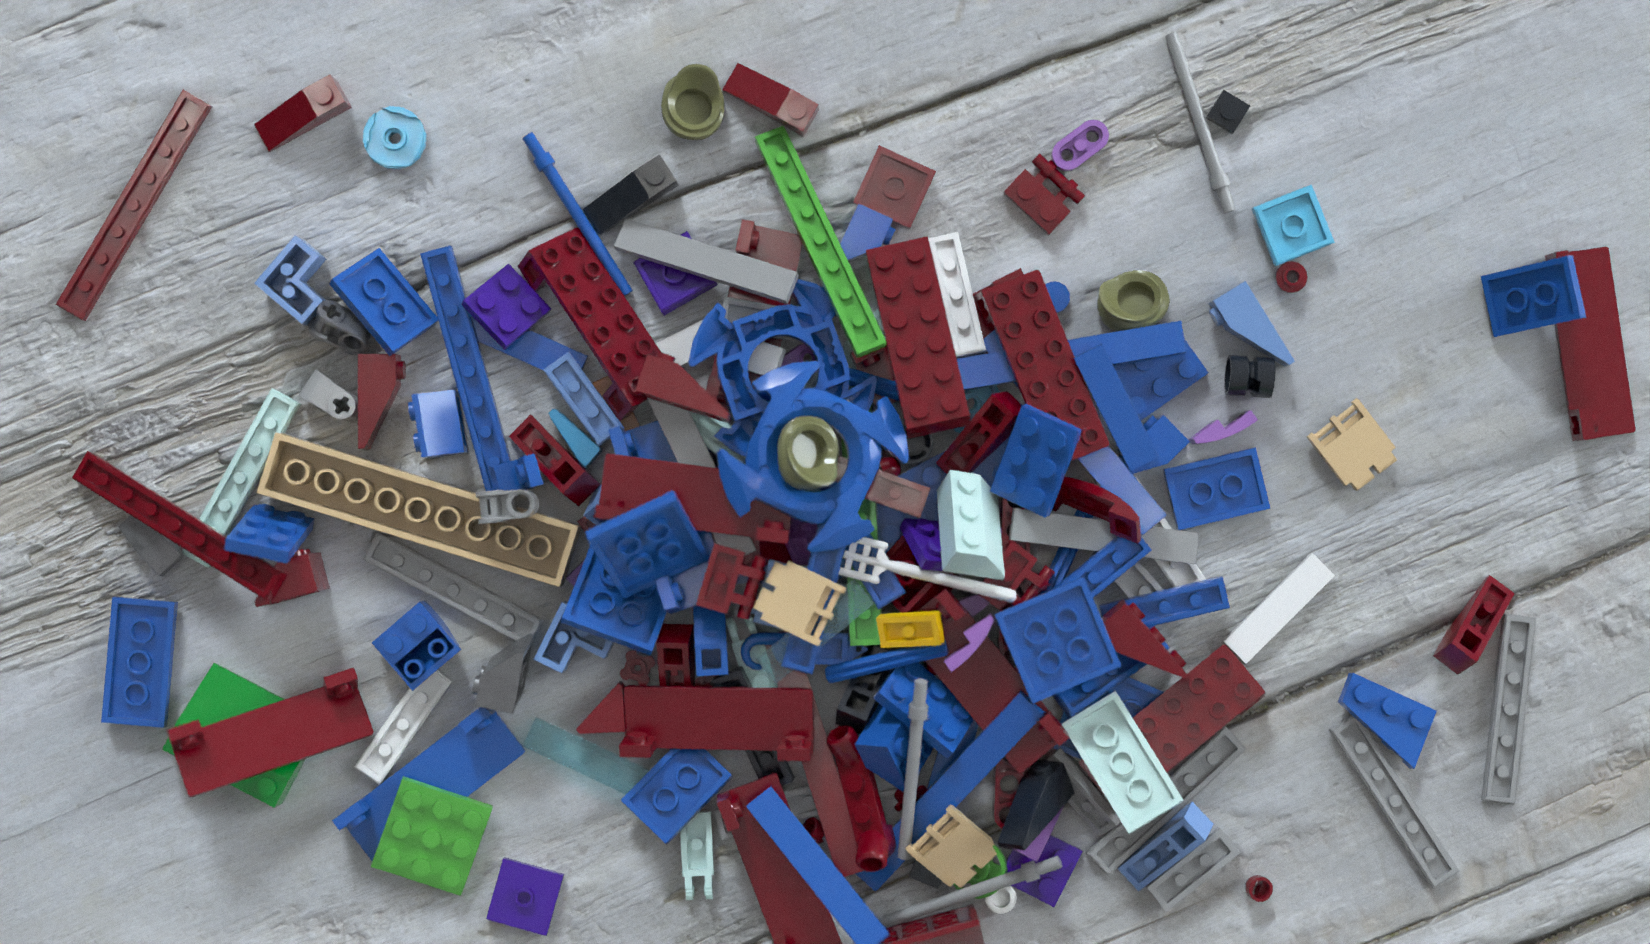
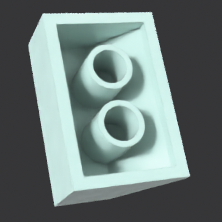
[937,470,1005,580]

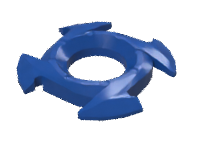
[688,279,877,458]
[717,361,909,552]

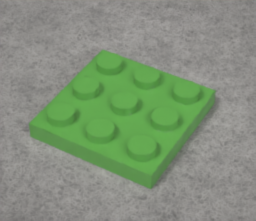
[371,776,493,896]

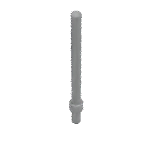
[1165,32,1236,214]
[898,679,928,860]
[882,856,1062,928]

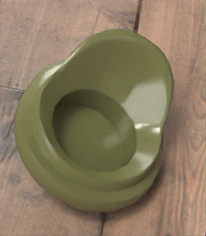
[661,64,725,141]
[1097,270,1170,332]
[778,416,839,490]

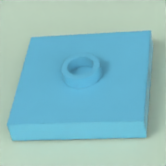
[1252,184,1335,266]

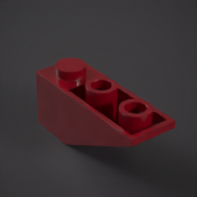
[1101,599,1188,678]

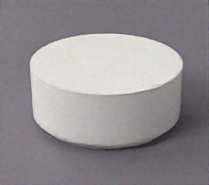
[985,885,1017,914]

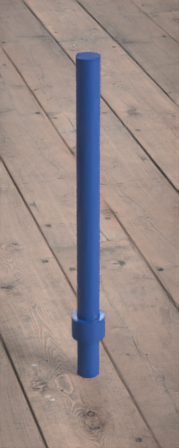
[522,132,633,296]

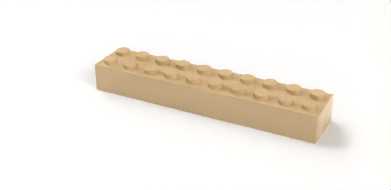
[257,432,581,587]

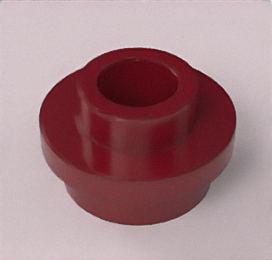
[1275,261,1307,293]

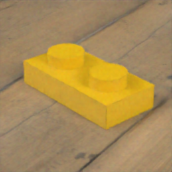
[876,611,945,648]

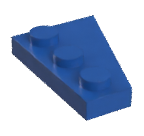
[1338,673,1437,769]

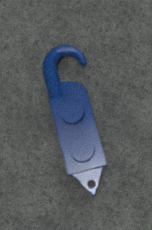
[740,632,868,670]

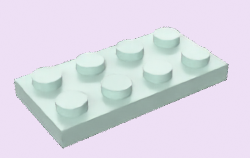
[1062,691,1184,834]

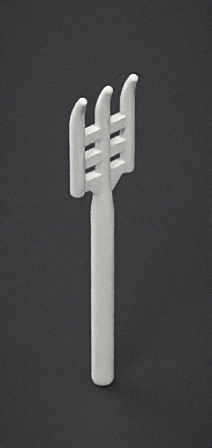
[839,537,1017,602]

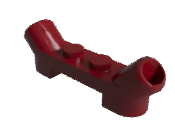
[826,725,896,872]

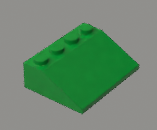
[162,663,305,808]

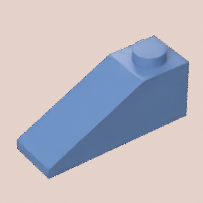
[1209,281,1295,367]
[1117,801,1214,891]

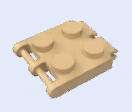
[1306,398,1397,491]
[753,560,846,646]
[905,804,997,888]

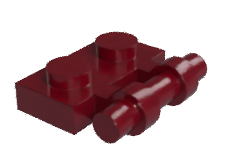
[1003,153,1085,236]
[978,540,1055,611]
[696,543,767,620]

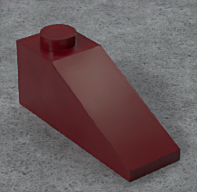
[722,63,819,137]
[254,74,352,152]
[635,352,731,424]
[358,354,406,449]
[936,391,1022,474]
[509,414,601,507]
[1433,575,1515,675]
[656,624,696,686]

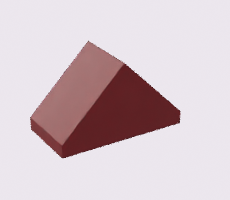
[576,681,625,734]

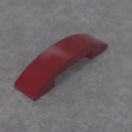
[1052,477,1141,544]

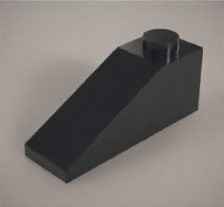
[583,154,679,236]
[835,645,901,734]
[998,760,1075,851]

